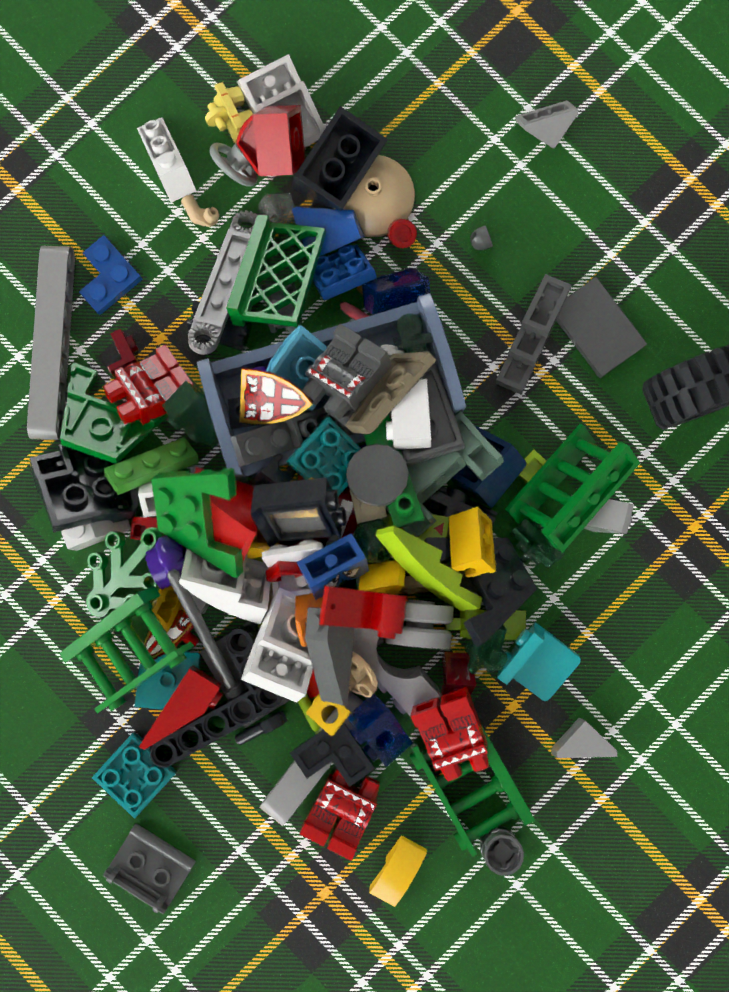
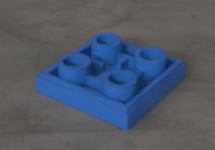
[312,244,377,301]

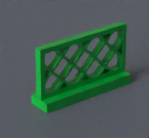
[226,215,326,327]

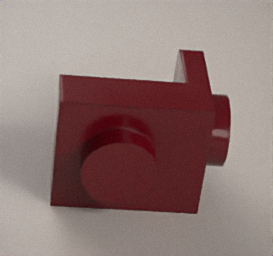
[107,329,139,378]

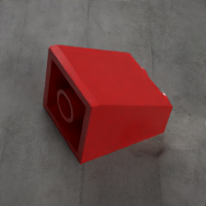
[195,467,258,561]

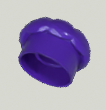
[146,536,186,590]

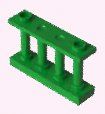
[505,423,640,553]
[59,586,194,713]
[409,725,535,857]

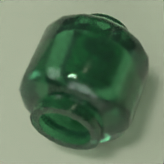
[353,519,391,563]

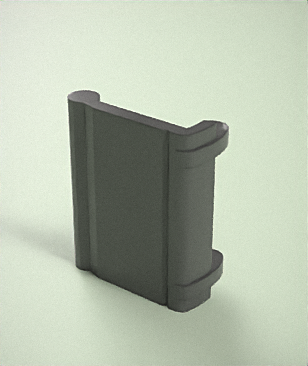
[103,823,196,915]

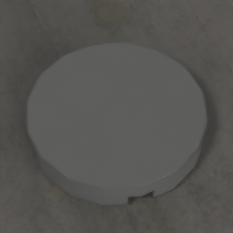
[346,444,409,507]

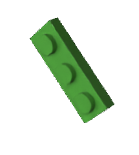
[104,437,198,495]

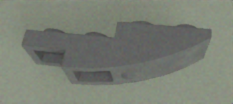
[230,407,335,467]

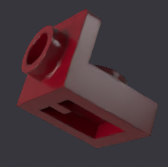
[440,652,476,696]

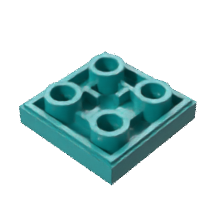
[286,416,361,496]
[92,732,177,819]

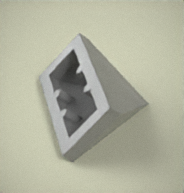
[515,100,578,149]

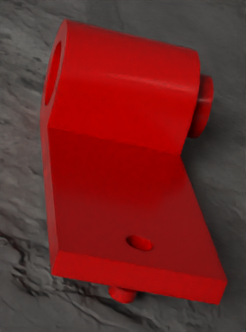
[319,586,408,639]

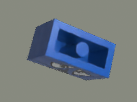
[297,533,369,600]

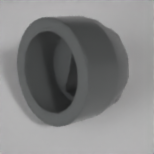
[470,225,493,250]

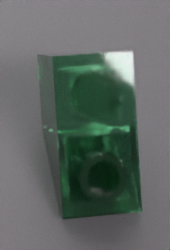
[162,380,216,448]

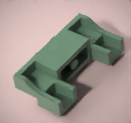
[385,411,504,538]

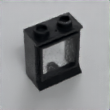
[250,477,347,547]

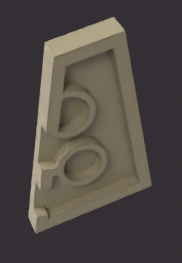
[345,352,436,434]

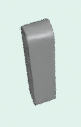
[259,692,373,826]

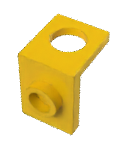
[306,694,351,736]

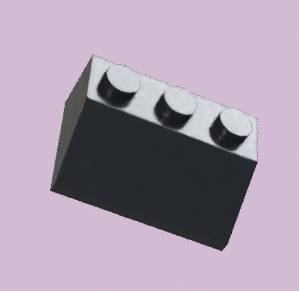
[292,106,388,211]

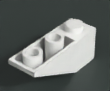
[137,117,196,202]

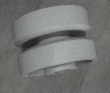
[385,600,454,649]

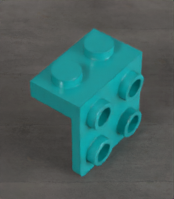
[497,622,581,701]

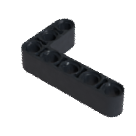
[150,625,284,767]

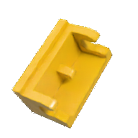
[449,507,496,577]

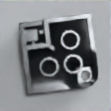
[29,444,139,533]

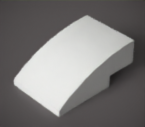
[237,54,325,147]
[179,549,271,624]
[241,587,313,702]

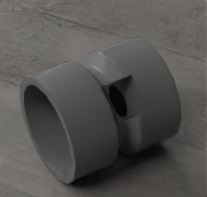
[479,826,524,876]

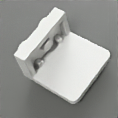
[262,540,324,597]

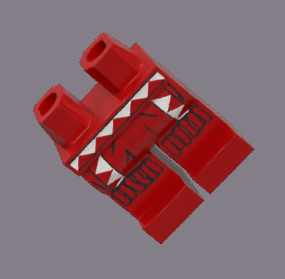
[103,344,195,425]
[411,687,489,781]
[299,769,380,861]

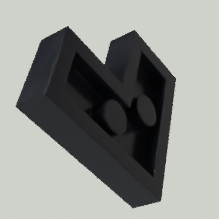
[290,719,375,787]

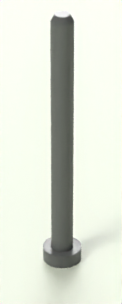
[167,569,245,699]

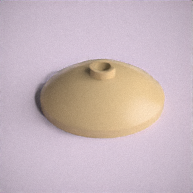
[333,155,415,237]

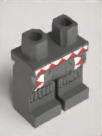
[302,324,392,420]

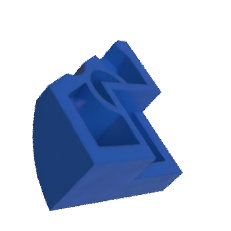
[292,207,365,257]

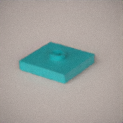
[134,651,201,710]

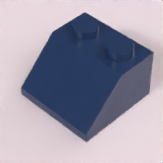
[451,425,527,508]

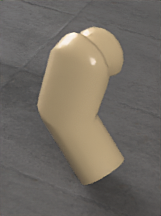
[181,194,219,227]

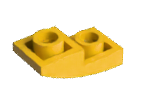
[369,835,427,907]

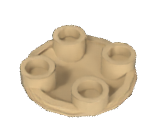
[349,652,378,698]

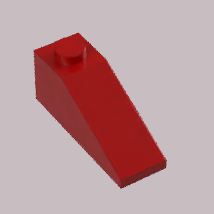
[139,665,223,750]

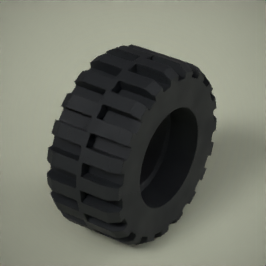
[642,344,729,430]

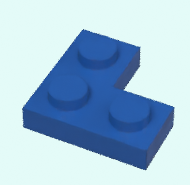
[79,235,143,315]

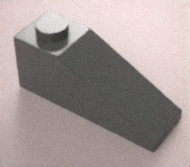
[305,607,355,705]

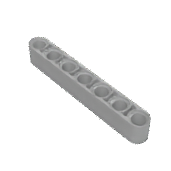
[27,246,75,440]

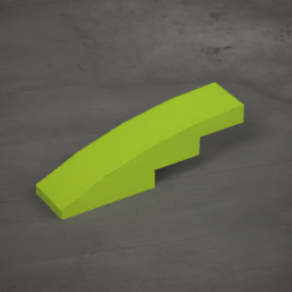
[376,526,482,611]

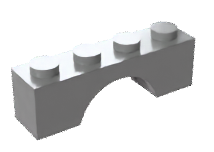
[353,628,441,716]

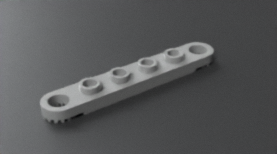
[188,210,257,355]

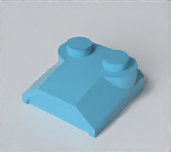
[266,325,327,411]

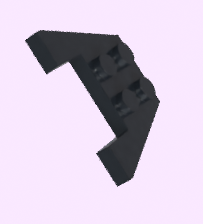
[424,537,537,648]

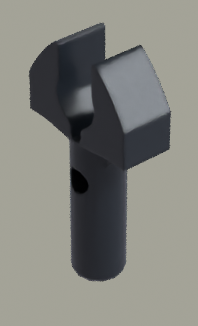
[235,710,288,745]

